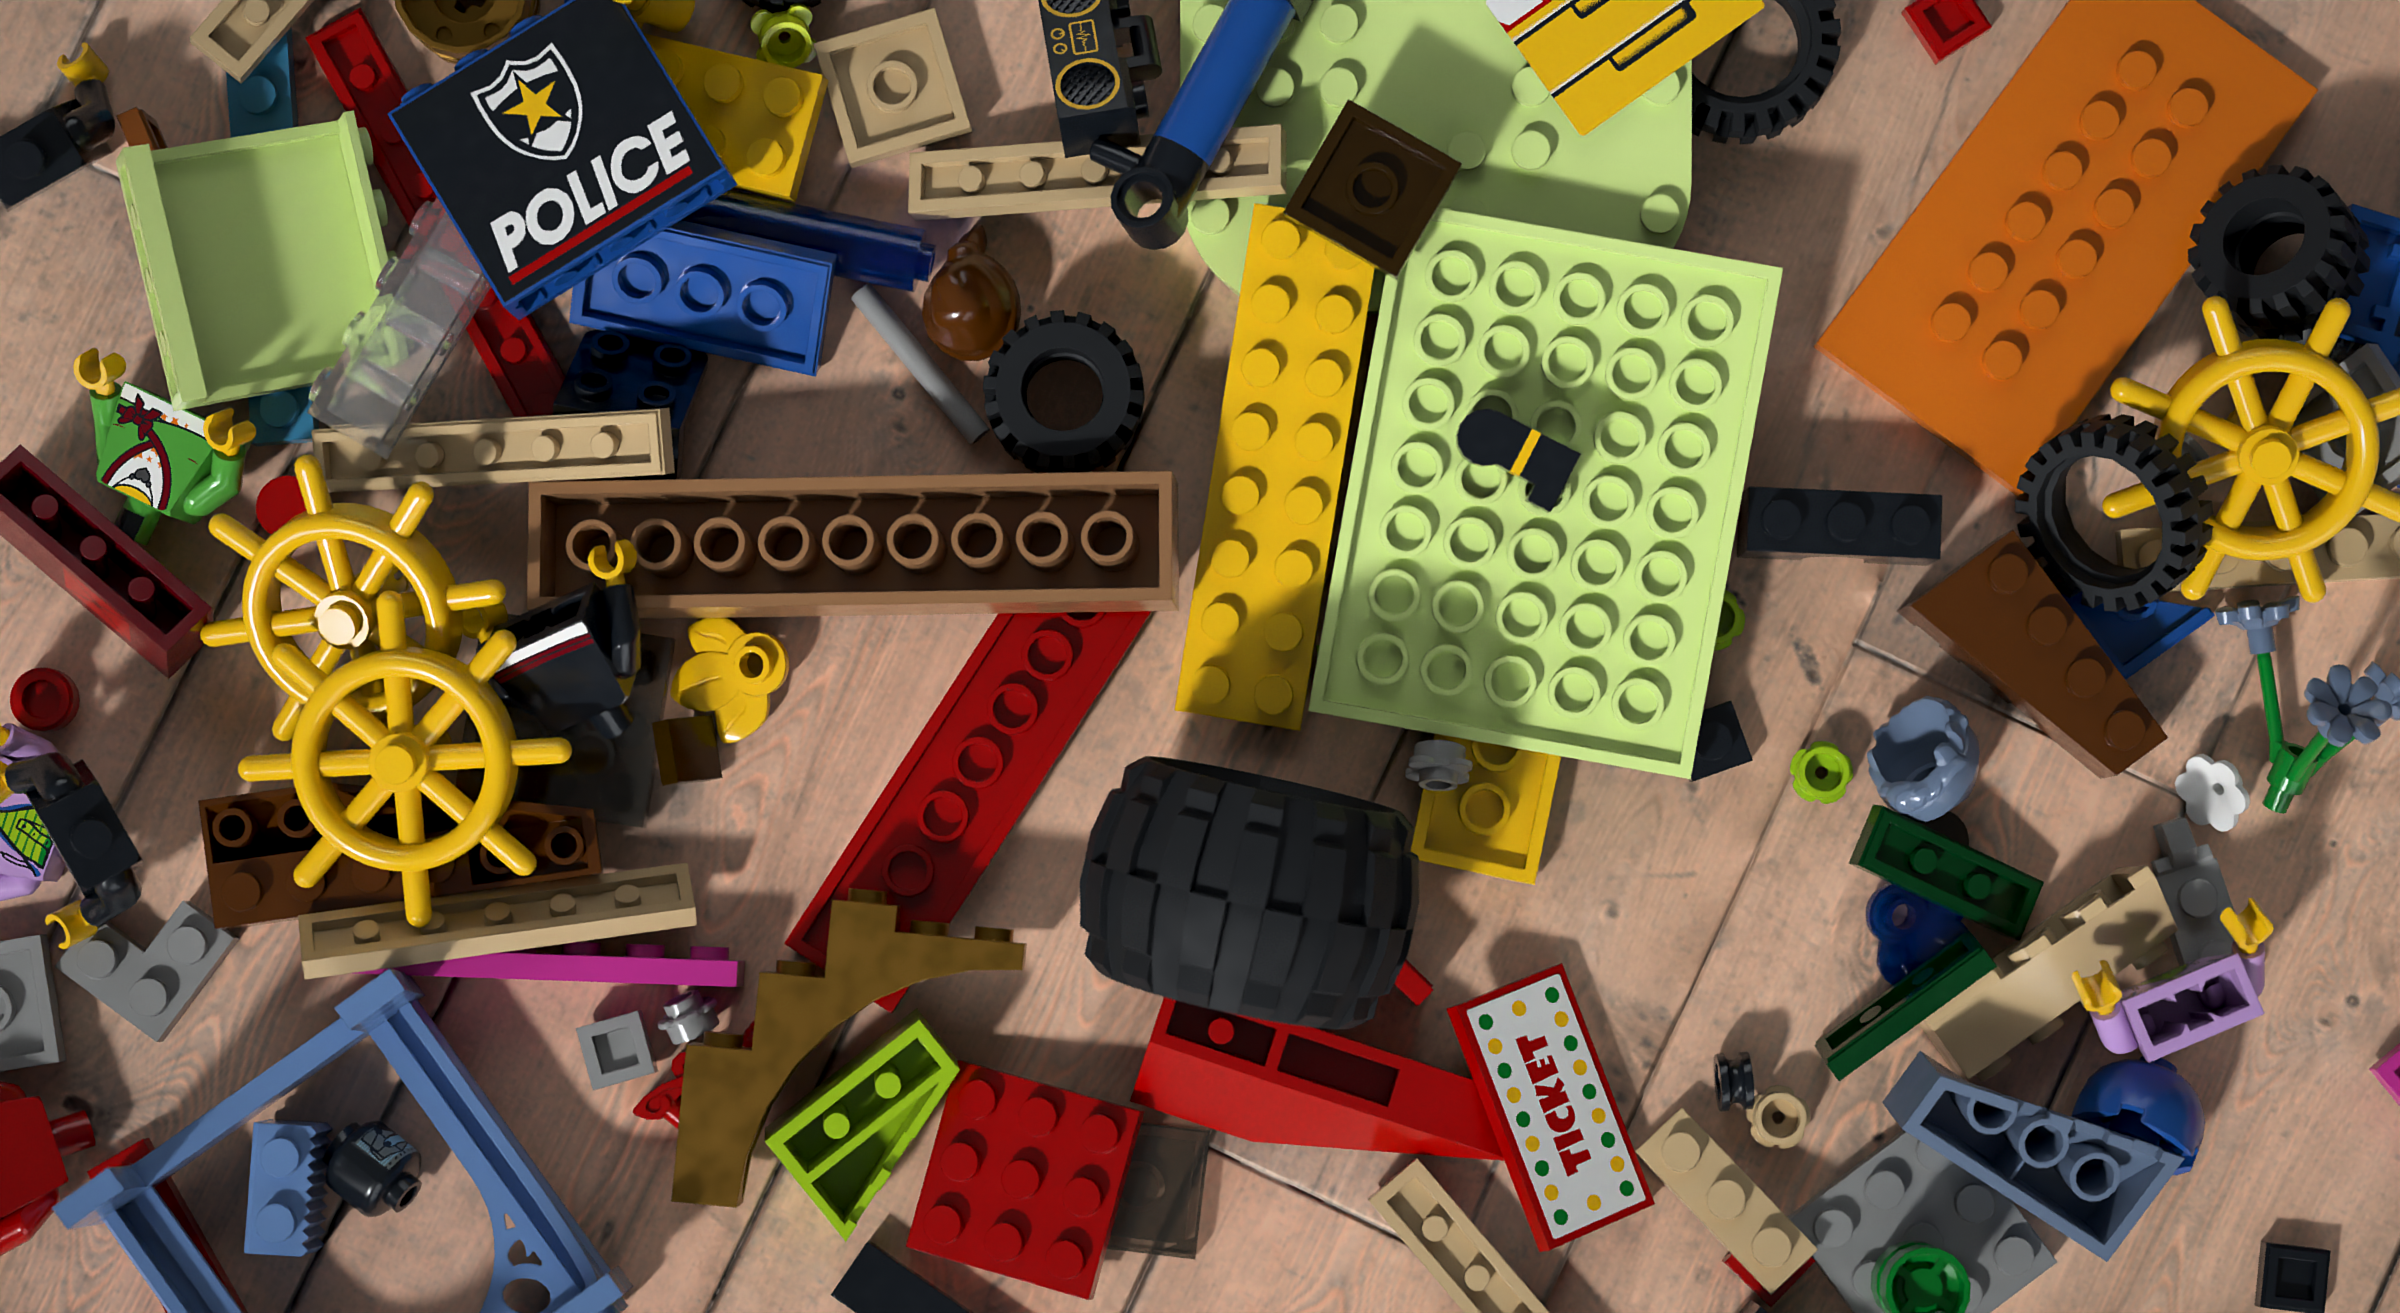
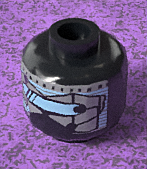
[323,1121,422,1217]

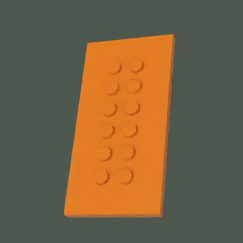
[1813,0,2318,496]

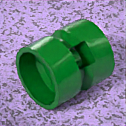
[1871,1240,1971,1313]

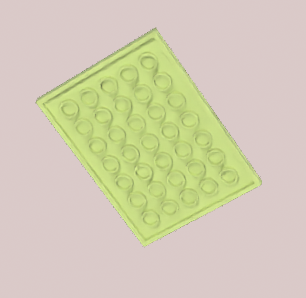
[1308,208,1783,779]

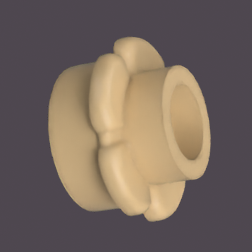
[1746,1085,1810,1149]

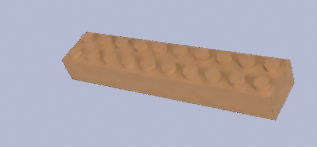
[527,471,1179,619]

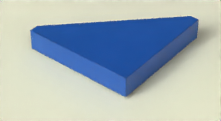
[2054,583,2215,680]

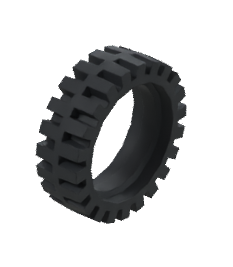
[2015,414,2213,612]

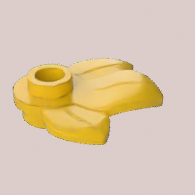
[670,618,789,743]

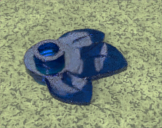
[1866,883,1969,985]

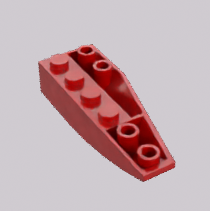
[1130,997,1504,1161]

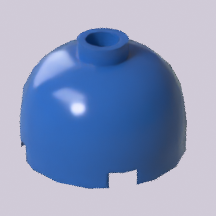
[2071,1056,2206,1176]

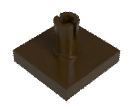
[1283,99,1462,280]

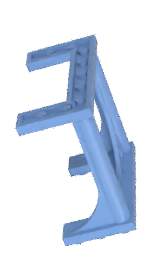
[52,968,633,1313]

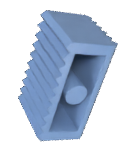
[244,1119,333,1257]

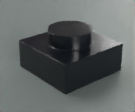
[1689,701,1753,782]

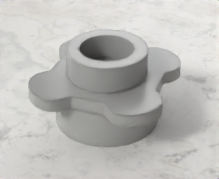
[1405,740,1473,791]

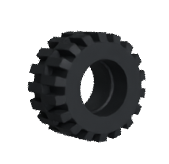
[2188,165,2370,342]
[983,310,1145,473]

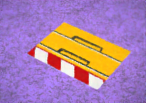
[1486,0,1764,136]

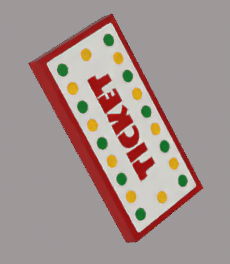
[1446,963,1655,1252]

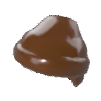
[922,224,1021,361]

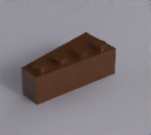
[1897,530,2168,779]

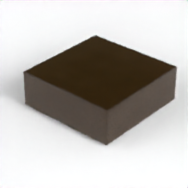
[652,715,723,786]

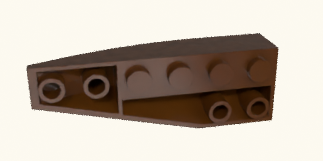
[198,783,603,929]

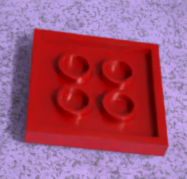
[906,1060,1144,1300]

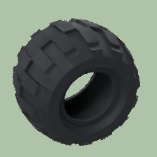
[1080,756,1419,1029]

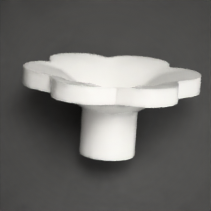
[2175,754,2250,832]

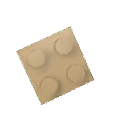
[814,7,972,168]

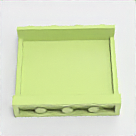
[116,110,417,411]

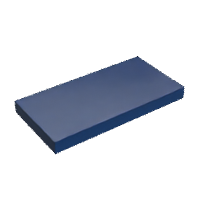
[569,220,837,377]

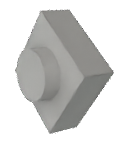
[576,1010,658,1090]

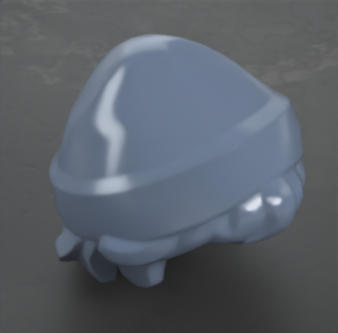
[1867,696,1980,822]

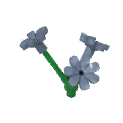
[2215,596,2400,814]

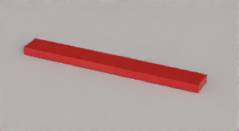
[305,7,566,417]

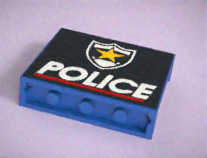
[387,0,738,320]

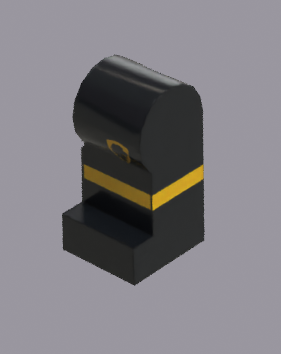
[1455,409,1581,513]

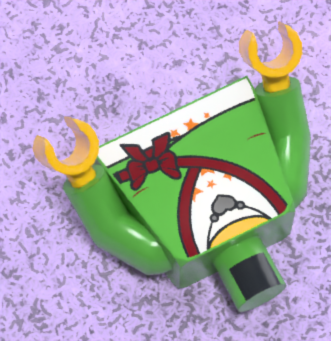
[73,347,256,546]

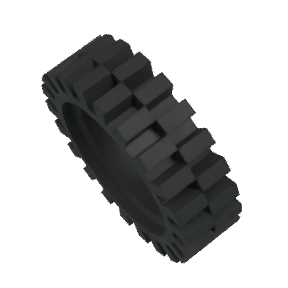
[1692,0,1841,144]

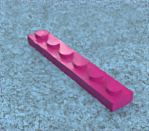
[355,942,745,987]

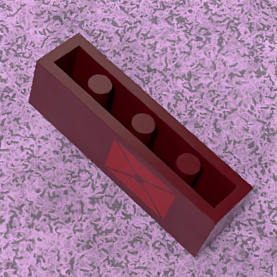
[0,444,213,679]

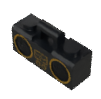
[1038,0,1162,158]

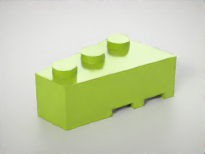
[765,1008,960,1242]

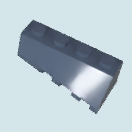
[1882,1051,2185,1262]

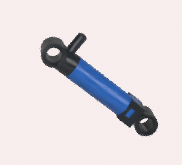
[1089,0,1314,250]

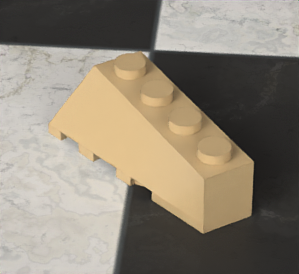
[1919,865,2178,1082]

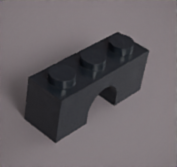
[1737,486,1943,566]

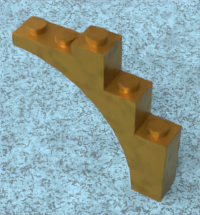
[671,888,1027,1208]

